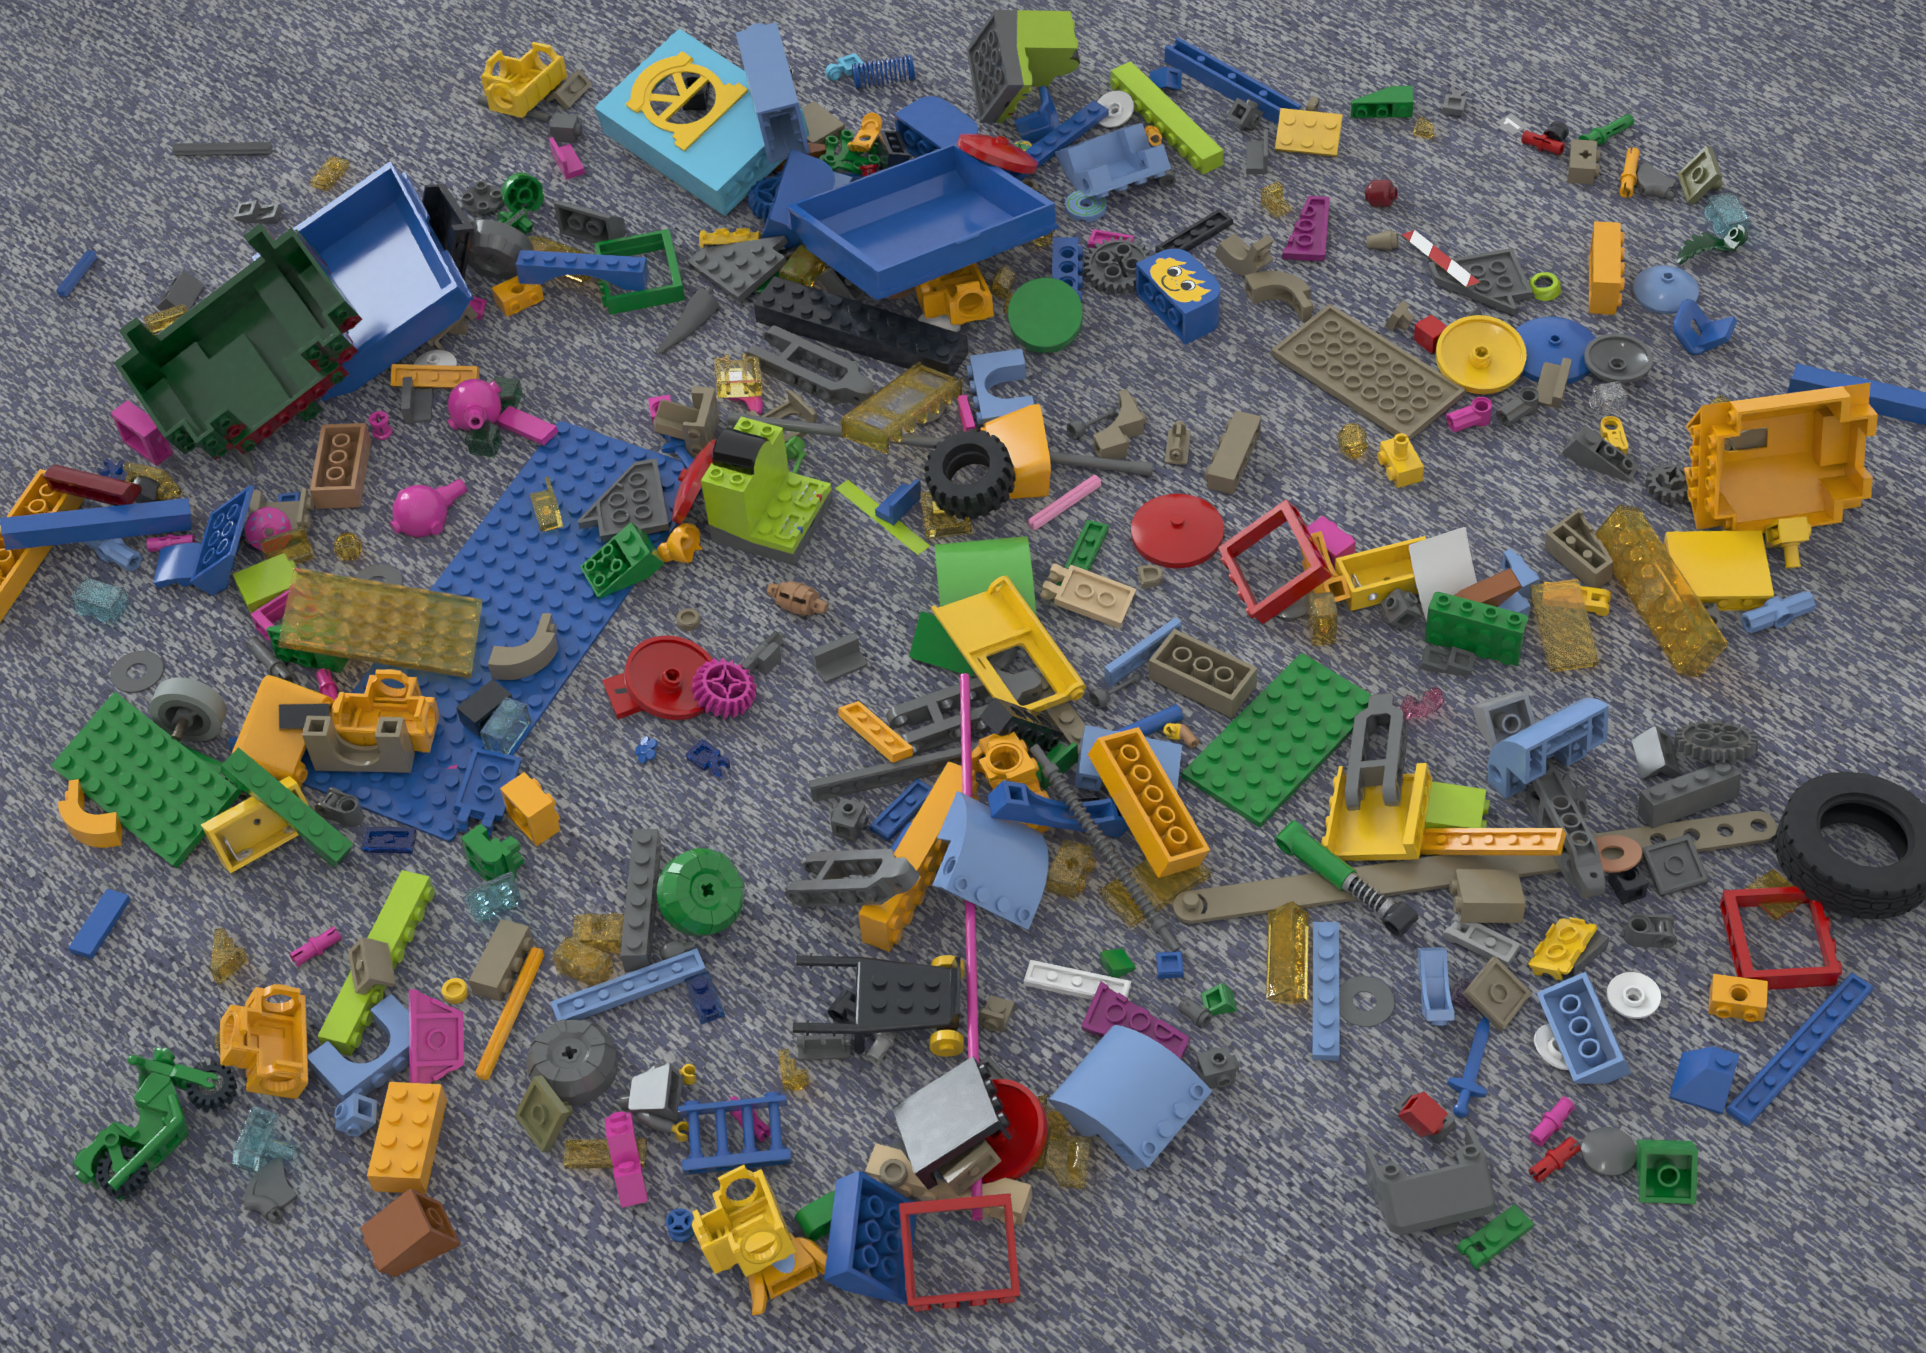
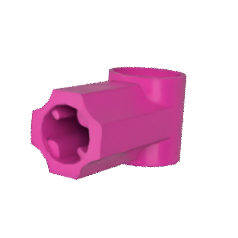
[1446,397,1492,432]

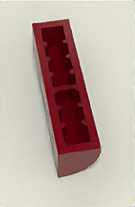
[43,465,142,506]

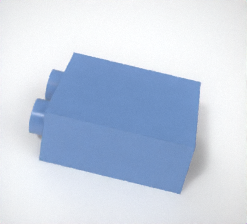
[736,22,810,163]

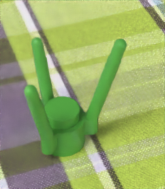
[785,436,806,474]

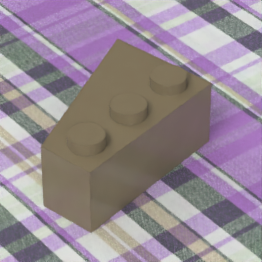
[1545,507,1613,588]

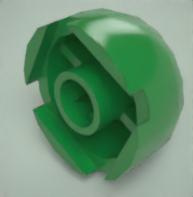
[501,172,544,214]

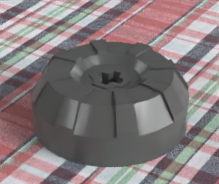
[468,220,534,280]
[526,1019,618,1106]

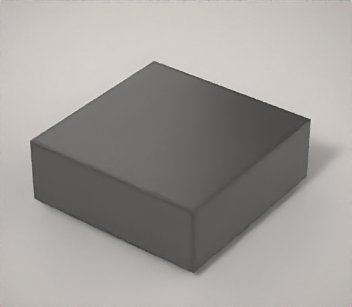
[758,642,781,675]

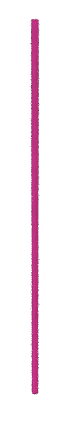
[960,673,983,1221]

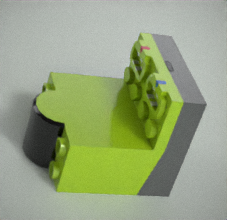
[966,10,1080,123]
[701,416,833,566]

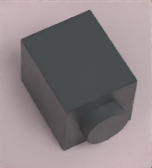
[549,113,583,143]

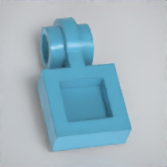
[825,53,863,81]

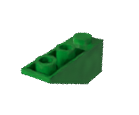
[1350,86,1414,118]

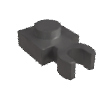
[1442,85,1467,116]

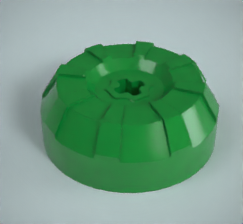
[1008,278,1083,353]
[657,848,745,937]

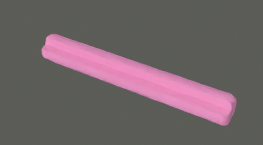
[1028,475,1101,530]

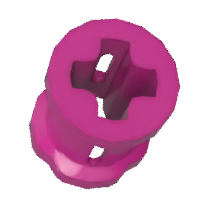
[369,411,392,440]

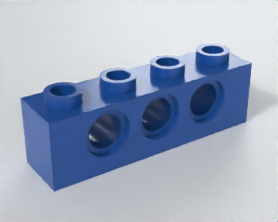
[1052,237,1083,303]

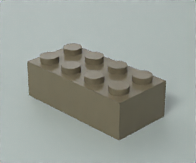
[1149,629,1258,718]

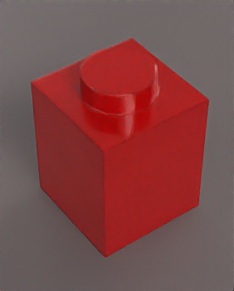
[1414,315,1447,354]
[1397,1091,1448,1138]

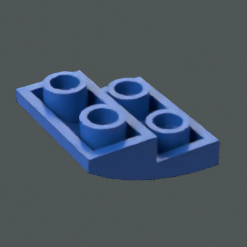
[153,543,201,588]

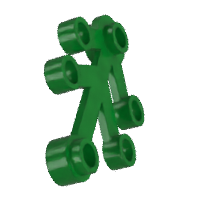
[819,129,880,174]

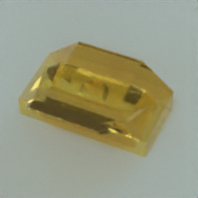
[1046,1136,1092,1189]

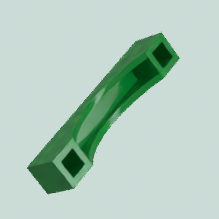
[221,747,353,868]

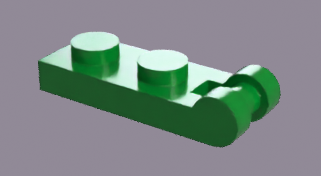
[1456,1204,1534,1269]

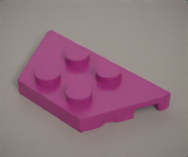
[409,989,464,1084]

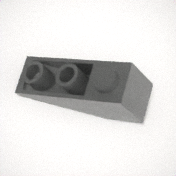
[1562,424,1639,482]

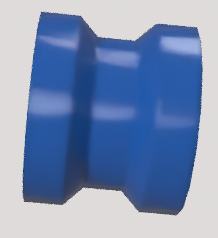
[666,1208,694,1243]

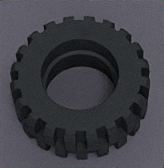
[924,429,1016,520]

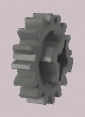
[1645,460,1689,505]

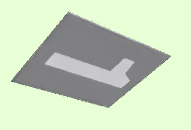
[1496,113,1528,134]

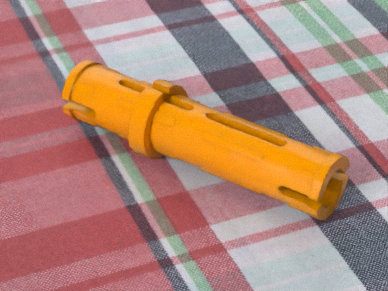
[1144,126,1162,146]
[1619,147,1640,198]

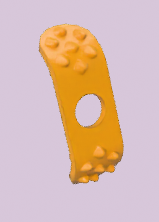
[847,112,882,153]

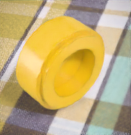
[441,978,469,1004]

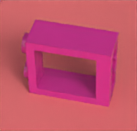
[111,400,174,466]
[250,585,327,645]

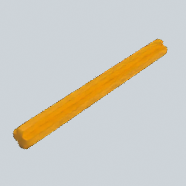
[475,947,544,1081]

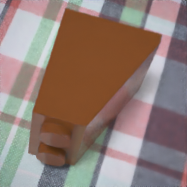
[360,1188,461,1277]

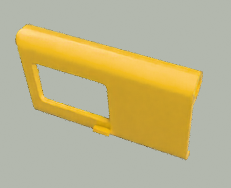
[931,575,1086,712]

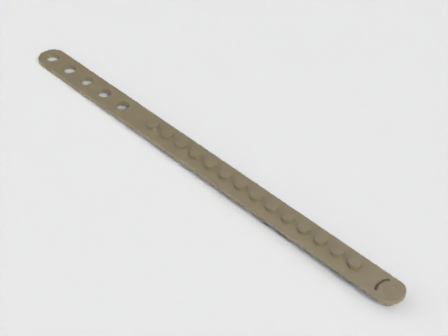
[1173,811,1777,924]

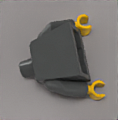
[619,1064,696,1142]

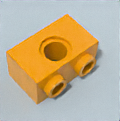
[492,276,544,317]
[1708,974,1768,1022]

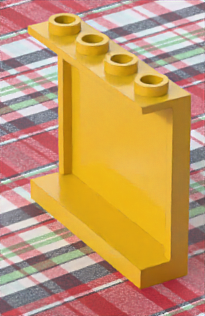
[1663,530,1774,612]
[1322,763,1432,861]

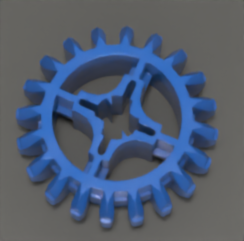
[748,175,780,222]

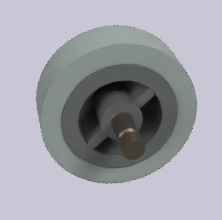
[149,678,227,742]

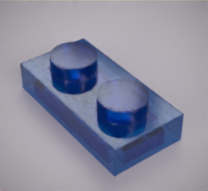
[362,827,417,854]
[684,971,725,1025]

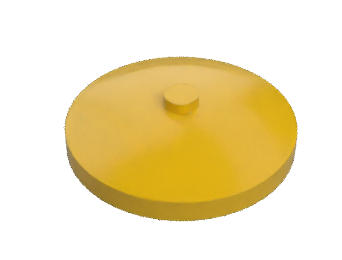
[1436,315,1527,394]

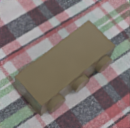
[469,919,534,1002]

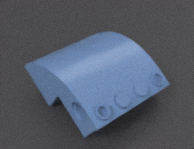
[1055,123,1171,199]
[1488,698,1609,799]
[932,791,1049,930]
[1048,1025,1212,1171]

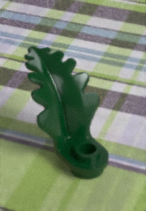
[1677,225,1748,265]

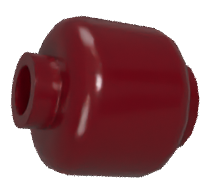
[1365,179,1398,207]

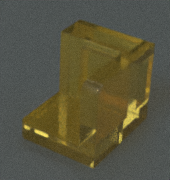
[1261,181,1292,218]

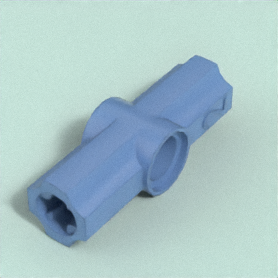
[82,538,142,571]
[1741,591,1816,634]

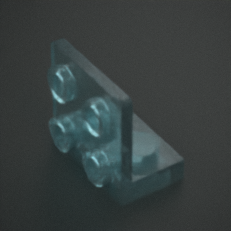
[463,872,522,923]

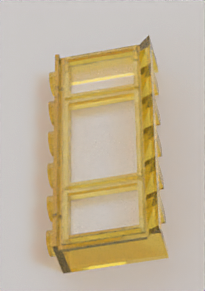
[841,362,963,454]

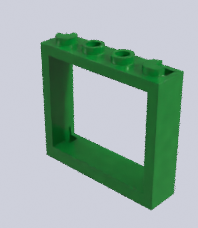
[594,229,685,315]

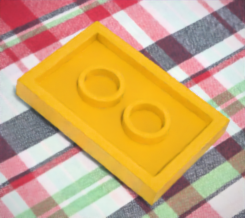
[1275,108,1343,157]

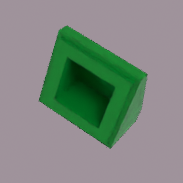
[1100,949,1136,978]
[1201,983,1237,1016]

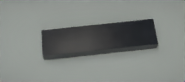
[1155,209,1234,253]

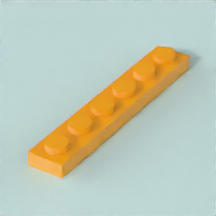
[1420,828,1566,856]

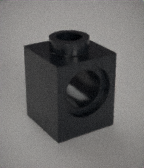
[1608,865,1649,905]

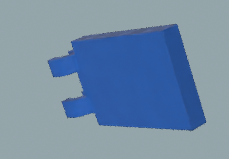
[454,747,521,838]

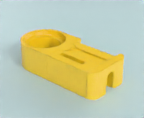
[1600,416,1628,455]

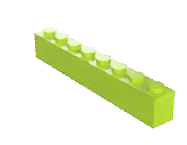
[1109,61,1223,175]
[318,870,435,1056]

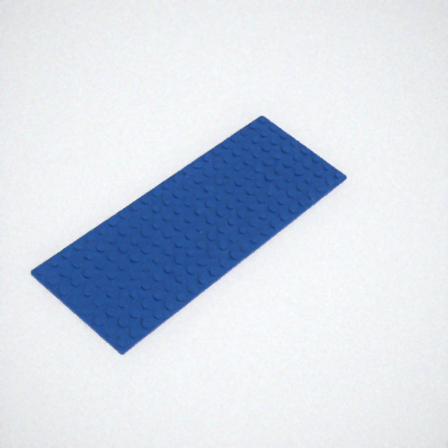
[301,421,702,842]

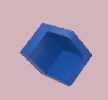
[1150,66,1181,91]

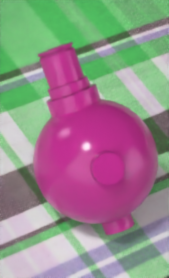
[447,379,502,432]
[390,479,467,537]

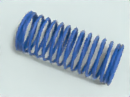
[852,54,915,89]

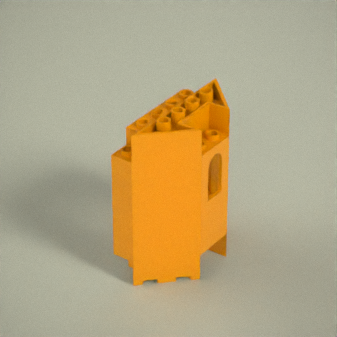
[1684,382,1878,534]

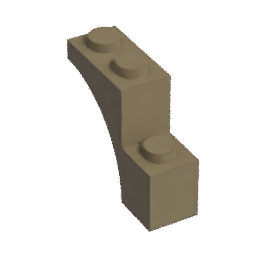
[1093,389,1146,460]

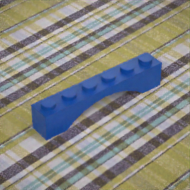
[516,250,649,291]
[988,780,1130,837]

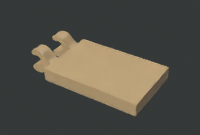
[1040,564,1136,628]

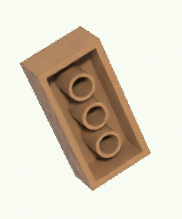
[310,423,371,509]

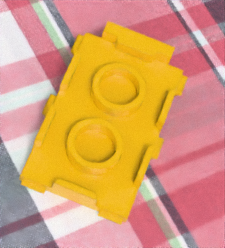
[699,228,762,248]
[1528,917,1598,980]

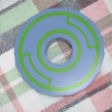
[1065,190,1107,222]

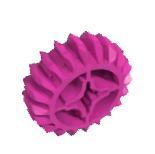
[691,657,757,720]

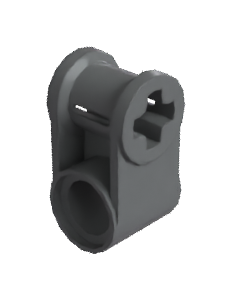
[314,787,364,827]
[1623,914,1677,948]

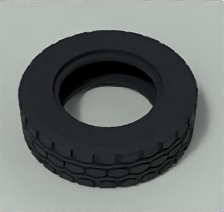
[1775,772,1926,920]

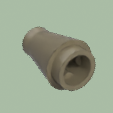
[1367,229,1398,251]

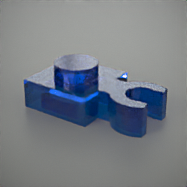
[97,459,141,482]
[686,739,730,777]

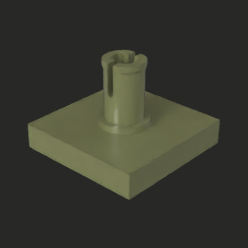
[1677,145,1723,205]
[514,1075,572,1152]

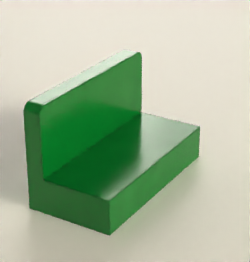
[1036,742,1078,790]

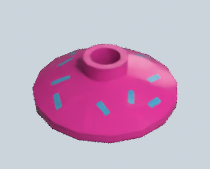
[245,507,292,552]

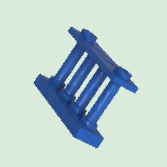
[678,1092,793,1175]

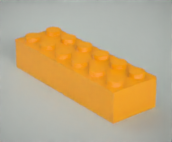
[1088,727,1210,878]

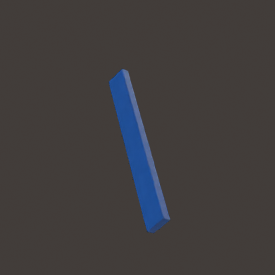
[1726,972,1874,1127]

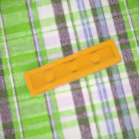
[390,364,479,389]
[838,701,913,763]

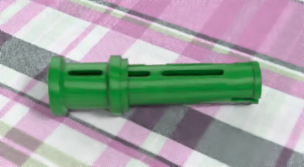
[1578,114,1634,146]

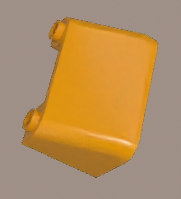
[980,404,1051,499]
[232,675,334,788]

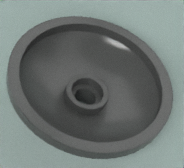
[1584,334,1653,383]

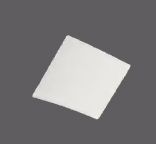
[1409,527,1477,622]

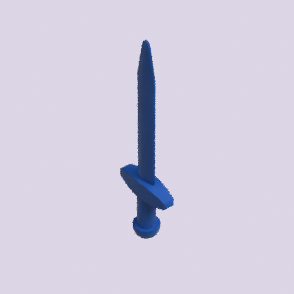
[661,433,694,468]
[1447,1016,1489,1118]

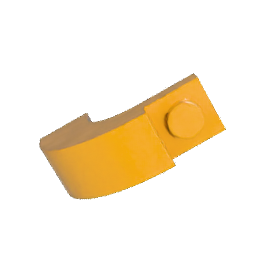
[1298,531,1351,604]
[58,779,123,848]

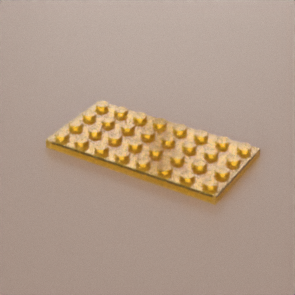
[278,567,483,679]

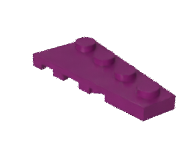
[1282,196,1330,261]
[1081,981,1190,1060]

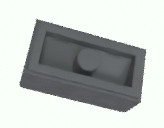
[1568,932,1609,977]

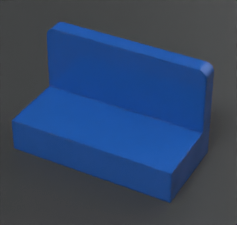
[875,478,921,525]

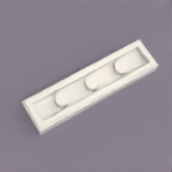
[1024,960,1131,1000]

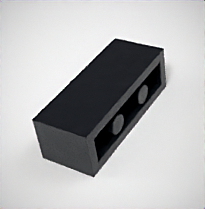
[876,130,910,170]

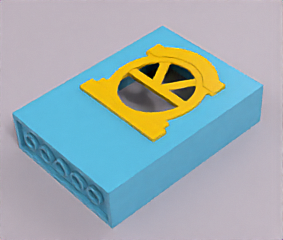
[594,28,809,216]

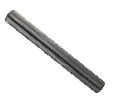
[173,142,273,156]

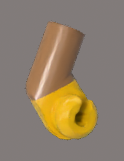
[1163,723,1199,749]

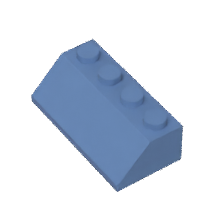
[1537,972,1631,1084]

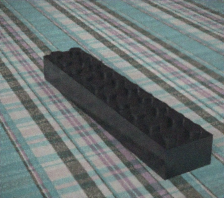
[754,276,969,382]

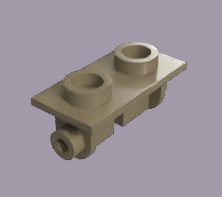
[1165,420,1191,465]

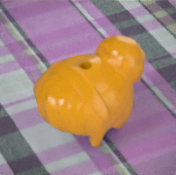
[657,522,702,563]

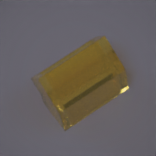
[990,265,1016,299]

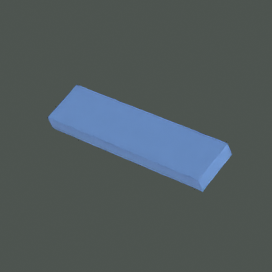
[1104,617,1181,686]

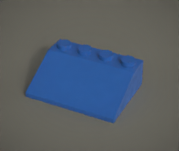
[190,485,254,596]
[824,1170,916,1304]

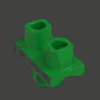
[497,208,533,234]

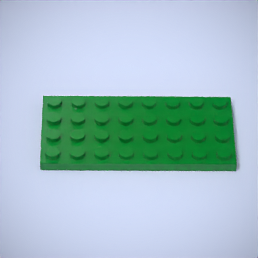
[1181,652,1372,828]
[51,691,242,869]

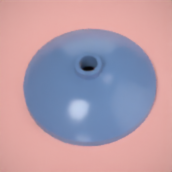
[1632,265,1699,314]

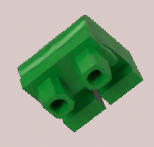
[461,824,524,887]

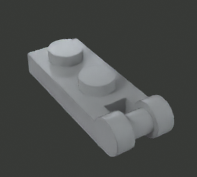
[1442,914,1520,968]

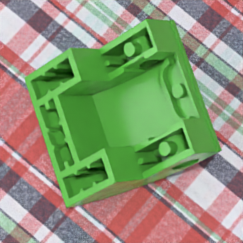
[935,536,1037,616]

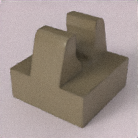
[1385,301,1414,331]

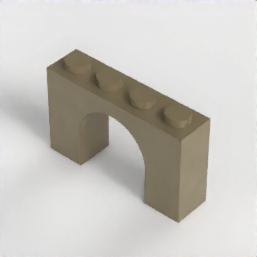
[302,716,415,773]

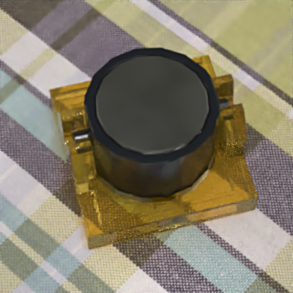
[122,461,182,503]

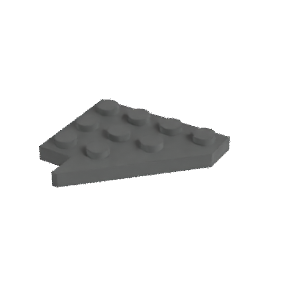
[687,236,788,303]
[1428,248,1532,315]
[578,458,669,542]

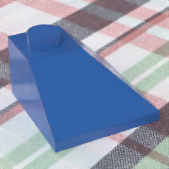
[1669,1046,1740,1115]

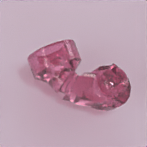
[1399,687,1445,720]

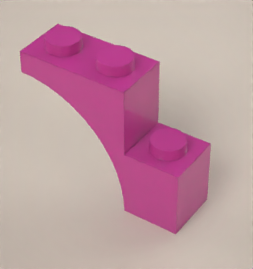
[605,1112,648,1208]

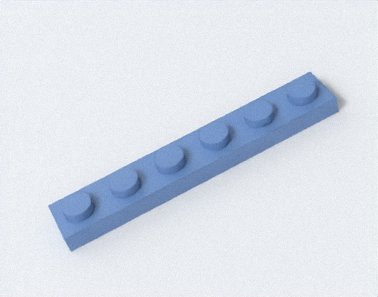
[1312,922,1340,1061]
[550,948,707,1021]

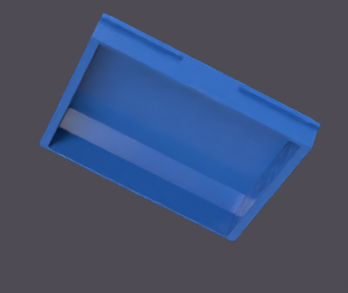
[787,143,1059,300]
[252,161,474,402]

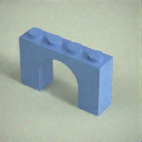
[966,349,1034,428]
[1074,725,1182,792]
[307,994,410,1102]

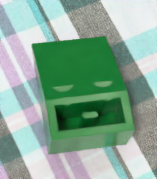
[580,522,665,598]
[266,618,352,673]

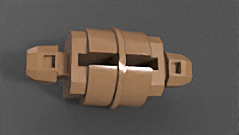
[767,581,829,617]

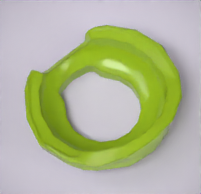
[1529,272,1562,301]

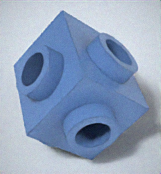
[334,1093,377,1137]

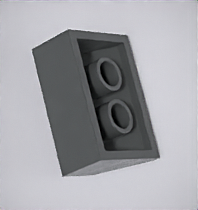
[554,200,627,243]

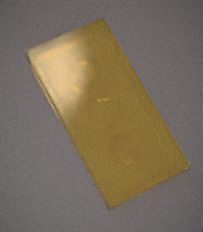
[1530,579,1599,672]
[1099,860,1211,928]

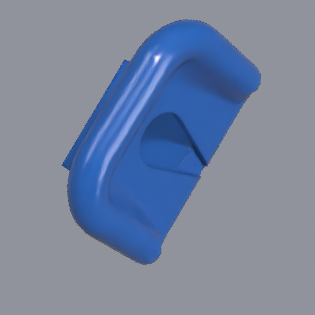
[1014,86,1060,143]
[1673,299,1737,355]

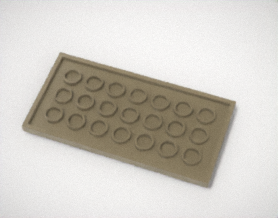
[1271,304,1466,441]

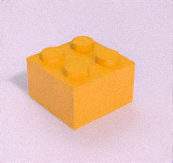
[500,772,560,847]

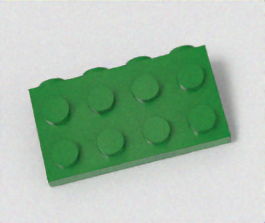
[1424,592,1528,666]

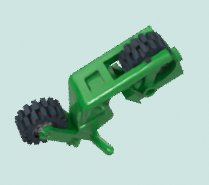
[72,1047,237,1202]

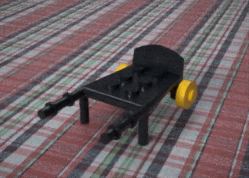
[793,953,965,1057]

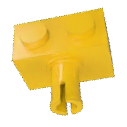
[1377,433,1424,488]
[1764,516,1811,569]

